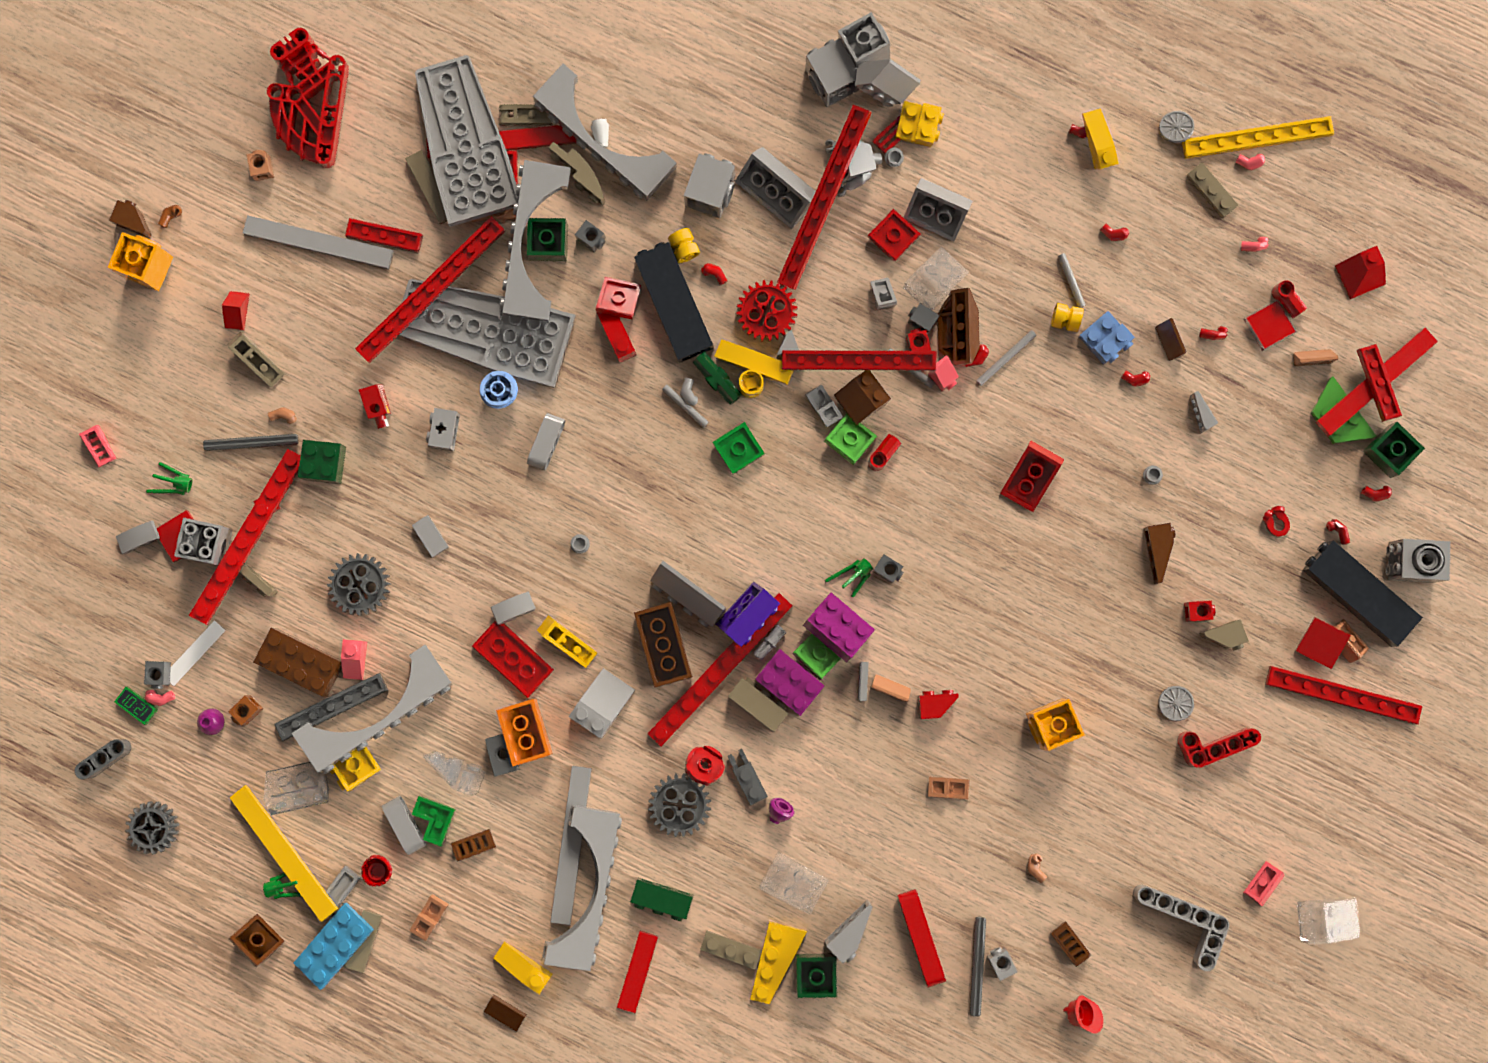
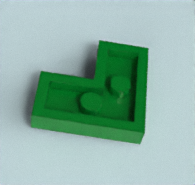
[412,796,456,846]

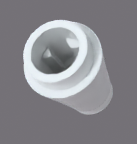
[590,119,609,147]

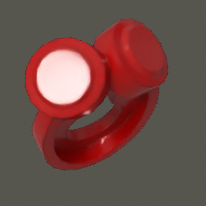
[1262,506,1290,536]

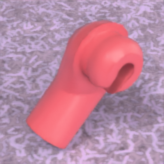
[1241,237,1269,252]
[145,689,175,706]

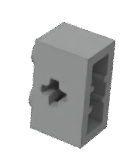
[426,408,460,451]

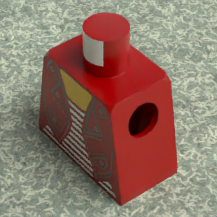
[358,384,391,429]

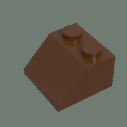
[833,370,891,426]

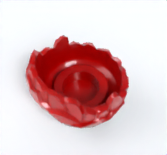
[361,855,393,887]

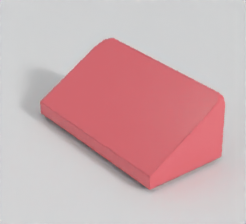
[1243,861,1285,906]

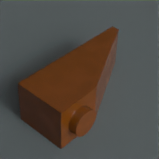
[1144,522,1176,584]

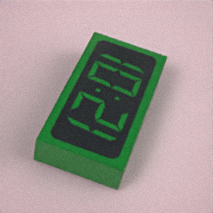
[114,686,158,725]

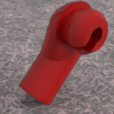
[1199,326,1228,340]
[1326,519,1350,545]

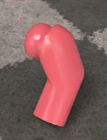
[1235,154,1265,170]

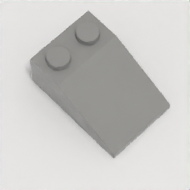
[569,668,635,739]
[825,900,872,963]

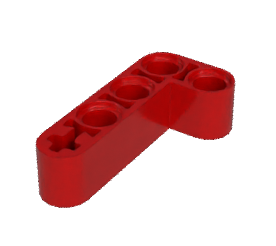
[1177,728,1261,768]

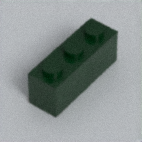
[630,877,694,921]

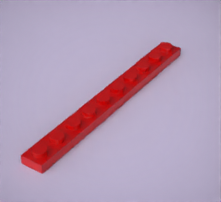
[777,105,872,290]
[355,216,506,363]
[188,449,301,626]
[647,593,793,747]

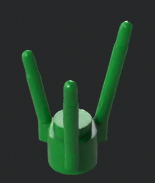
[146,462,193,495]
[825,558,874,597]
[263,873,302,899]

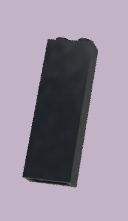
[634,242,714,363]
[1303,540,1423,647]

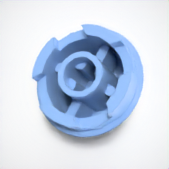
[480,371,518,409]

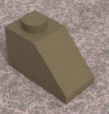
[1199,620,1249,651]

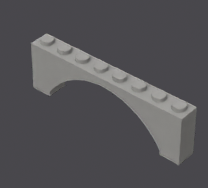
[533,63,677,201]
[500,160,570,322]
[292,645,452,774]
[541,805,622,971]

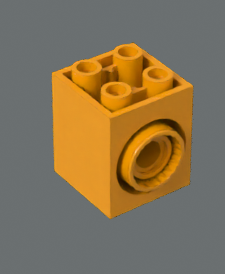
[107,232,173,291]
[1025,699,1085,751]

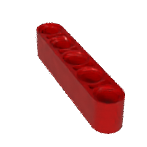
[897,889,947,988]

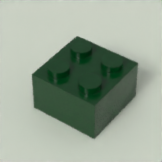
[527,218,568,261]
[1363,422,1425,478]
[298,439,346,484]
[796,953,837,998]

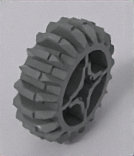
[124,801,180,854]

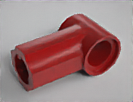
[1272,280,1307,319]
[868,434,902,471]

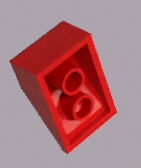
[1000,441,1064,512]

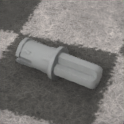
[754,625,787,660]

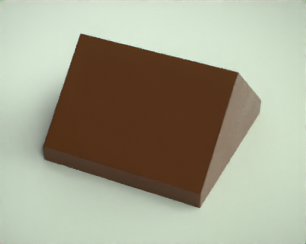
[229,914,285,967]

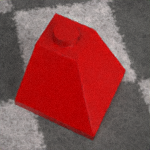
[1335,246,1386,300]

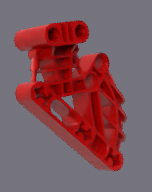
[267,28,349,168]

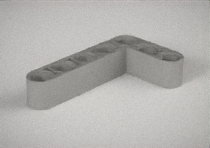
[1133,884,1229,971]

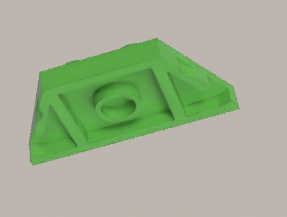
[1311,376,1376,444]

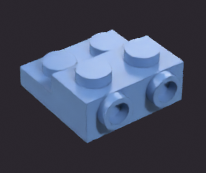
[1078,311,1135,365]

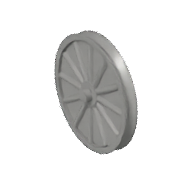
[1159,111,1194,143]
[1158,686,1194,721]

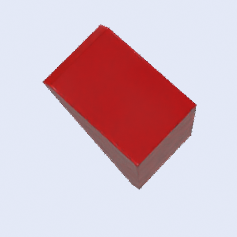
[222,291,250,331]

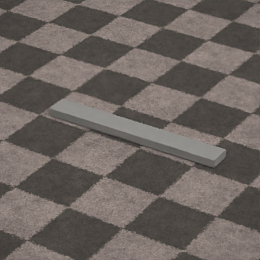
[243,215,394,269]
[551,766,592,925]

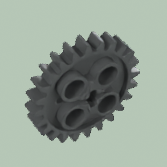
[327,553,391,616]
[648,773,711,837]

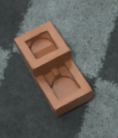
[928,777,970,799]
[409,894,449,941]

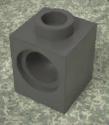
[575,220,606,253]
[908,303,939,335]
[872,554,904,584]
[144,661,171,689]

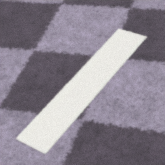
[170,620,225,686]

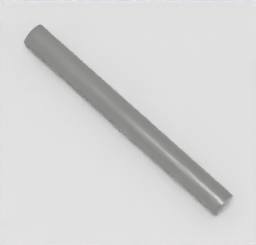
[976,330,1037,386]

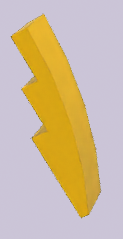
[714,339,794,385]

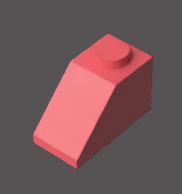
[928,355,959,392]
[341,639,367,680]

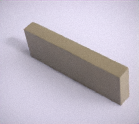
[345,909,383,973]

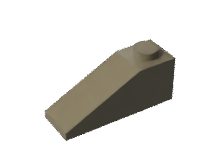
[227,331,285,387]

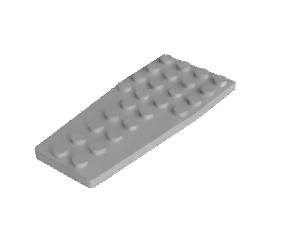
[415,55,519,227]
[399,279,576,388]

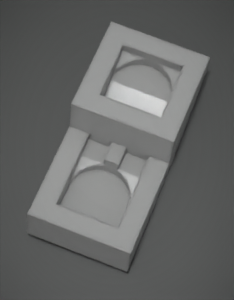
[805,384,843,427]
[116,521,160,554]
[491,591,536,625]

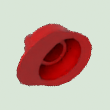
[1063,995,1104,1034]

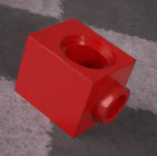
[906,328,931,351]
[1184,600,1216,622]

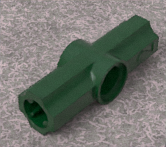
[693,352,742,405]

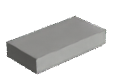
[412,515,449,558]
[858,662,869,701]
[326,866,361,908]

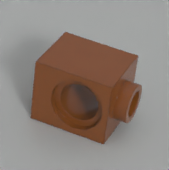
[228,695,263,726]

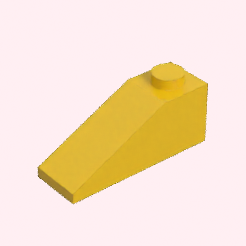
[1082,108,1119,169]
[537,615,597,668]
[493,941,553,994]

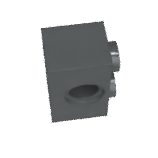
[485,734,521,777]

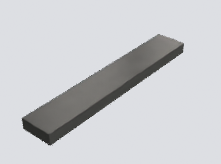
[274,673,388,741]

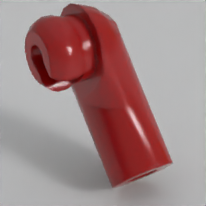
[1068,124,1087,139]
[1100,223,1129,242]
[701,263,728,285]
[965,344,989,367]
[1121,370,1151,387]
[1361,485,1392,502]

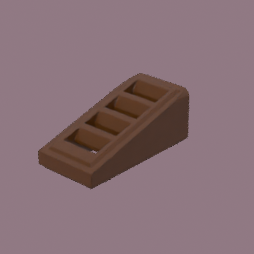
[451,829,496,862]
[1050,921,1092,967]

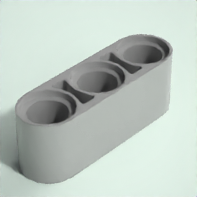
[527,413,565,471]
[382,796,426,855]

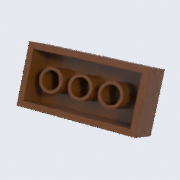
[634,602,693,688]
[253,628,342,697]

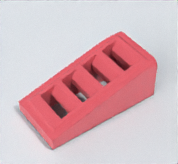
[79,425,116,467]

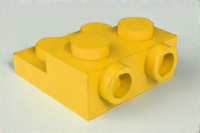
[895,101,944,147]
[330,746,381,792]

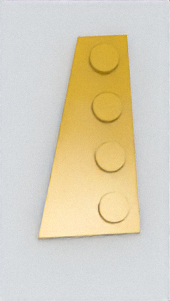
[750,921,807,1004]

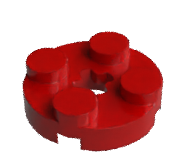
[685,746,725,786]

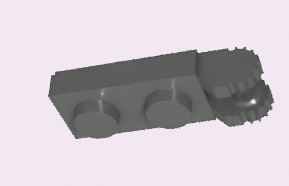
[728,749,768,805]

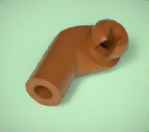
[158,205,182,228]

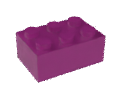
[803,592,875,663]
[755,649,825,716]

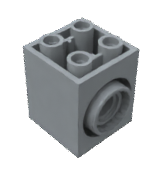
[838,12,890,68]
[805,38,859,107]
[684,153,735,218]
[174,518,233,565]
[1386,539,1450,583]

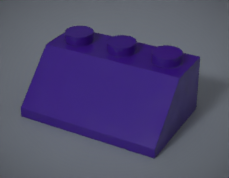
[715,582,780,647]

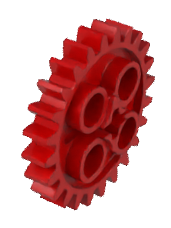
[736,280,798,342]

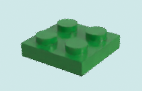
[712,422,765,475]

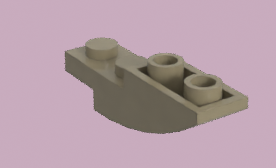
[548,142,605,205]

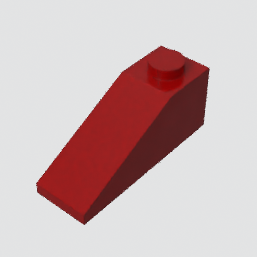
[596,312,637,363]

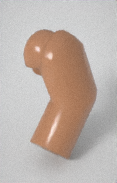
[1028,853,1047,883]

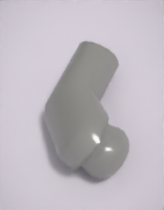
[680,378,698,406]

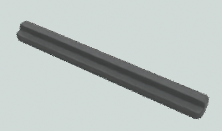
[203,434,299,451]
[970,917,986,1016]

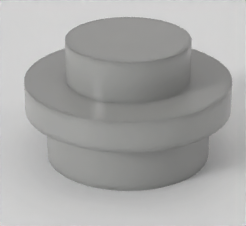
[885,148,904,167]
[1143,465,1163,485]
[570,534,590,554]

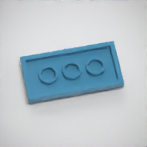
[294,903,374,990]

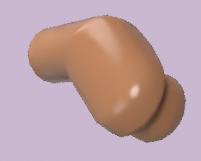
[268,407,297,424]

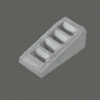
[1190,391,1218,433]

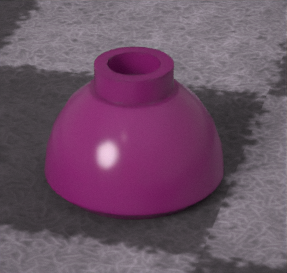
[197,708,225,735]
[769,798,795,824]

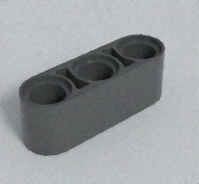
[75,739,131,779]

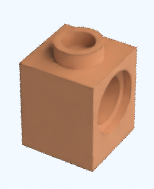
[247,150,274,182]

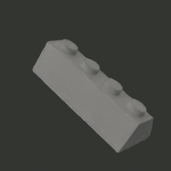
[735,147,816,229]
[650,561,726,628]

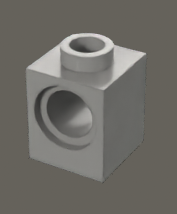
[987,947,1018,981]

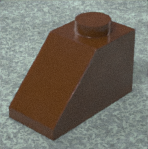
[109,200,152,238]

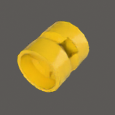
[668,228,700,263]
[1051,303,1084,332]
[739,370,764,399]

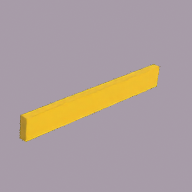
[1182,116,1334,159]
[230,785,338,922]

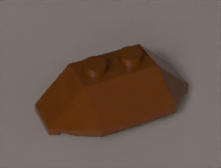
[938,288,980,366]

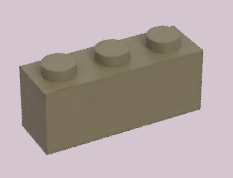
[728,677,788,732]

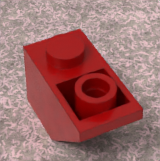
[918,690,959,719]

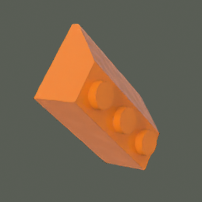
[496,699,553,766]

